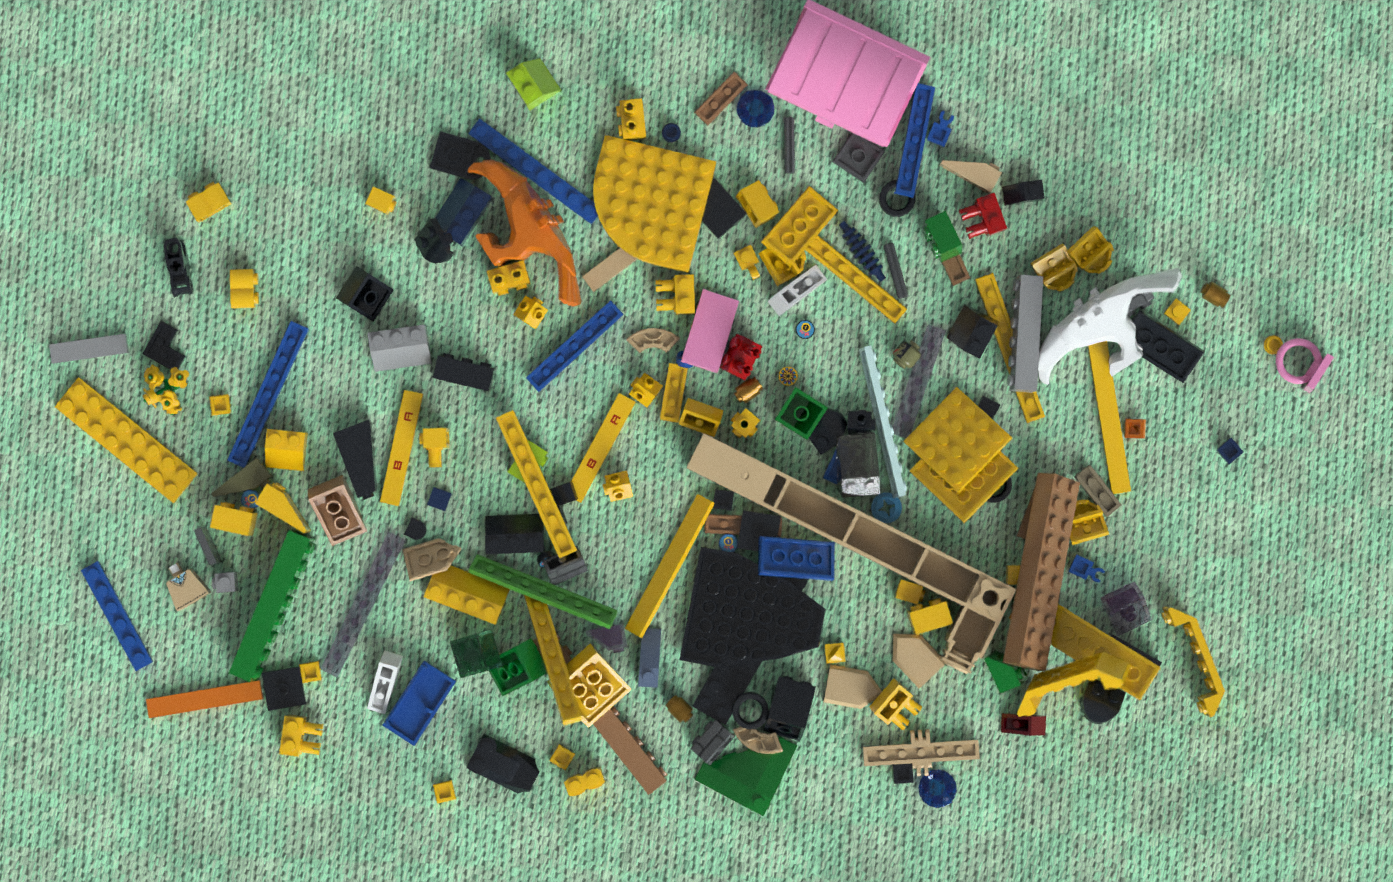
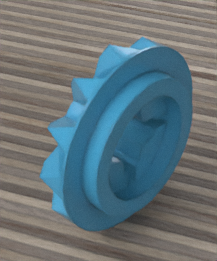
[871,493,902,523]

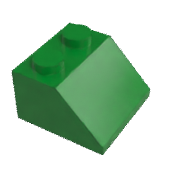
[775,387,828,440]
[984,650,1029,694]

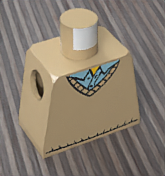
[166,563,212,611]

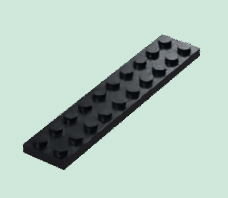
[692,577,809,725]

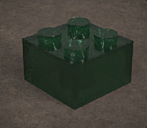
[449,629,503,678]

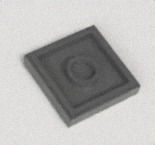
[832,133,885,183]
[194,527,222,565]

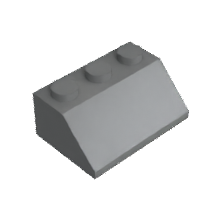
[368,324,432,372]

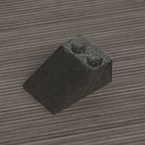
[836,432,880,498]

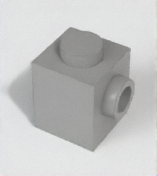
[212,572,239,593]

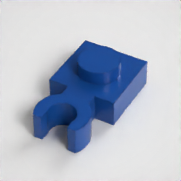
[926,111,954,148]
[1068,554,1105,582]

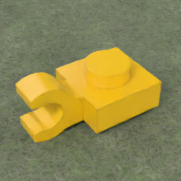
[734,245,760,280]

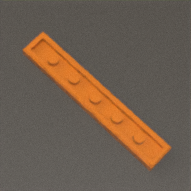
[146,680,263,718]

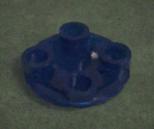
[737,90,775,128]
[918,769,957,808]

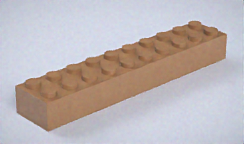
[1003,473,1080,671]

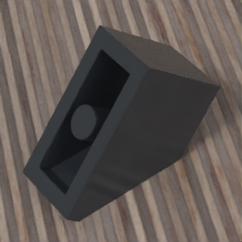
[1002,180,1045,206]

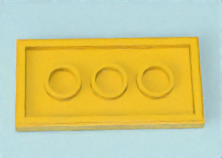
[761,186,838,267]

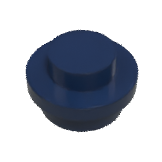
[662,123,681,142]

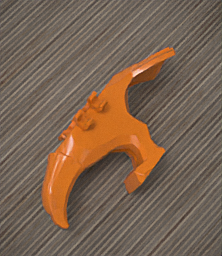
[468,159,581,307]

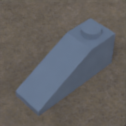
[638,628,661,688]

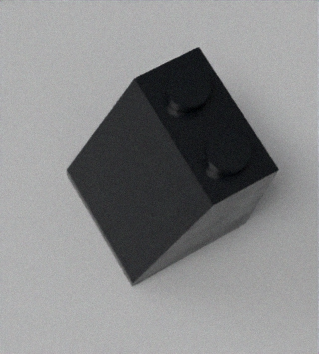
[763,676,816,741]

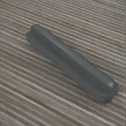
[784,117,795,174]
[884,243,908,299]

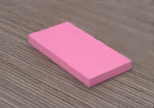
[681,289,739,373]

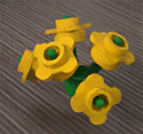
[143,364,189,415]

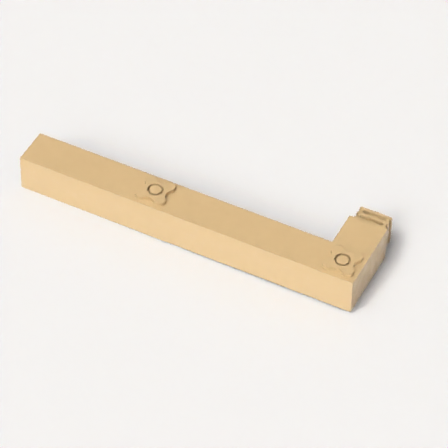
[687,434,1016,674]

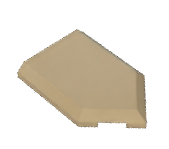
[402,538,461,581]
[892,634,945,688]
[823,664,882,709]

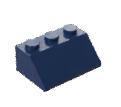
[435,178,493,246]

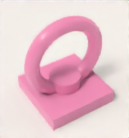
[1275,338,1334,393]

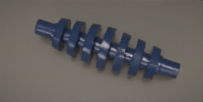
[839,221,886,282]

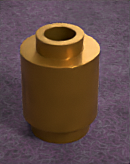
[1200,281,1231,308]
[734,377,763,404]
[665,695,694,723]

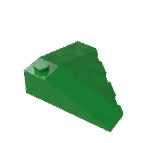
[695,737,798,816]

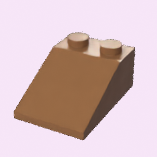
[308,475,367,546]

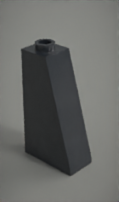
[333,419,377,500]

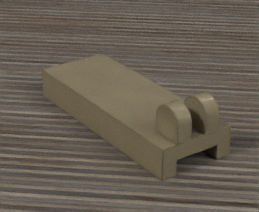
[1074,465,1121,517]

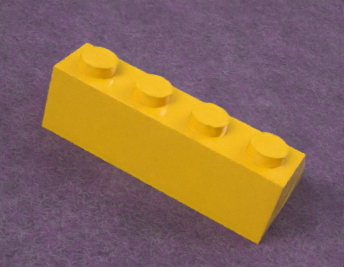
[424,565,510,625]

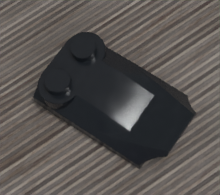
[466,733,540,794]

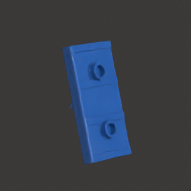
[382,660,456,746]

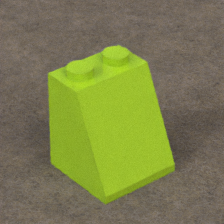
[506,58,561,111]

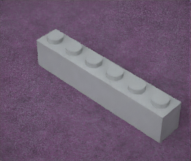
[1007,275,1043,393]

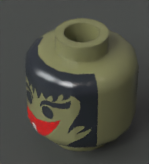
[893,340,921,369]

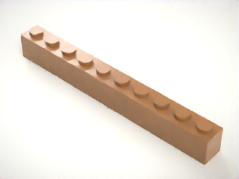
[533,632,668,795]

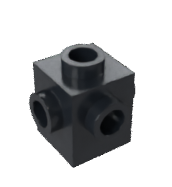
[847,410,876,439]

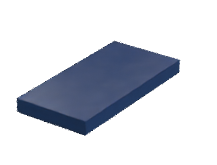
[758,536,835,581]

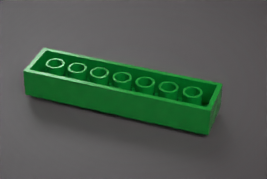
[229,530,316,682]

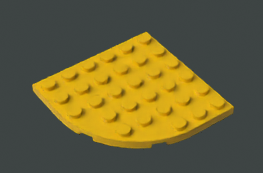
[593,135,717,273]

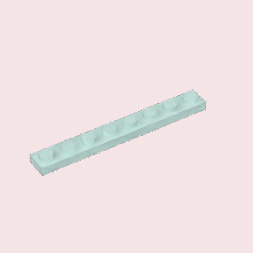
[859,345,907,499]

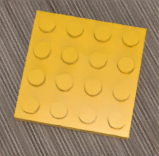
[903,387,1012,494]
[909,451,1018,523]

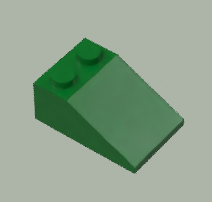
[484,638,547,696]

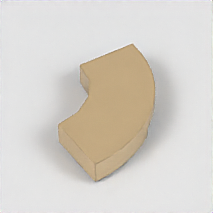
[626,328,680,353]
[733,726,783,754]

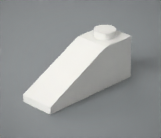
[768,265,828,316]
[367,651,403,714]

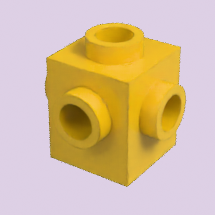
[513,295,548,329]
[629,373,663,408]
[730,408,760,438]
[603,470,633,502]

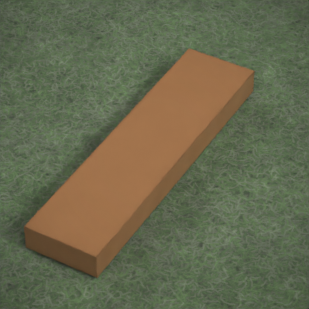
[705,514,782,537]

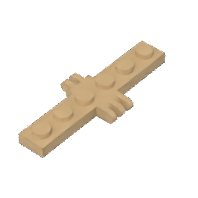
[863,729,980,776]

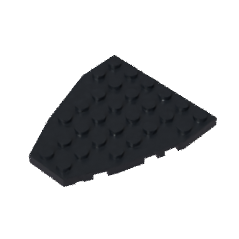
[679,547,826,667]

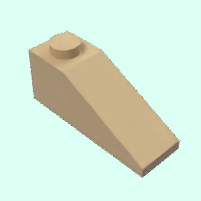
[939,160,1002,194]

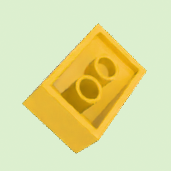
[255,482,311,533]

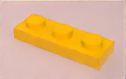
[660,363,688,423]

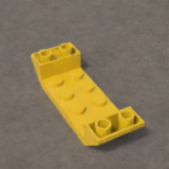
[1161,606,1225,717]
[1017,652,1131,717]

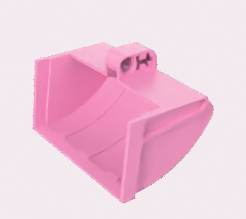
[765,0,930,147]

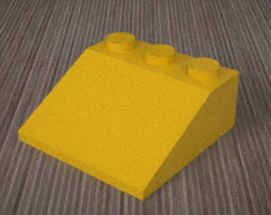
[547,643,632,728]

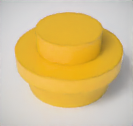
[1263,335,1283,355]

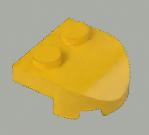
[1066,226,1114,274]
[1030,243,1078,291]
[758,248,806,287]
[1070,500,1109,545]

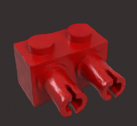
[959,193,1007,239]
[719,334,763,380]

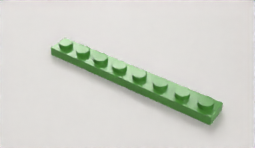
[469,554,618,629]

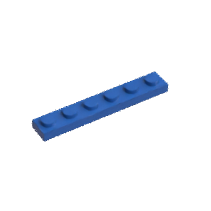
[894,83,935,198]
[526,300,624,392]
[81,561,154,671]

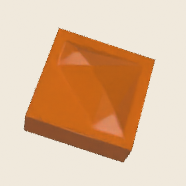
[1125,419,1146,439]

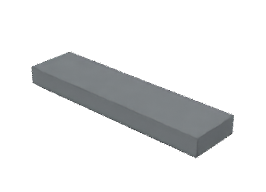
[49,334,129,364]

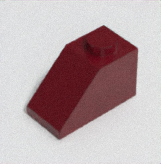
[1001,713,1046,736]

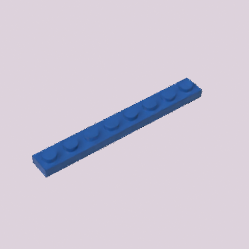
[468,118,598,225]
[227,321,309,468]

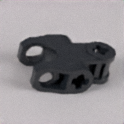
[164,238,194,298]

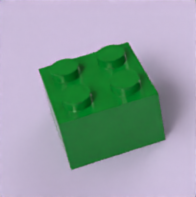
[923,211,962,263]

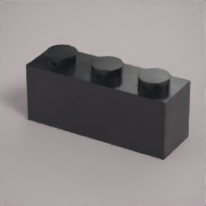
[433,353,495,392]

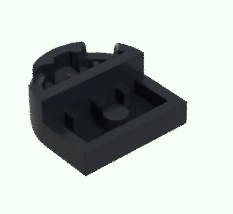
[414,218,453,263]
[809,408,847,455]
[1080,679,1126,724]

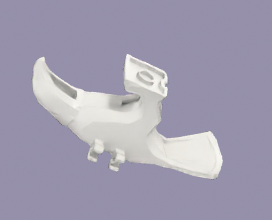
[1038,268,1182,385]

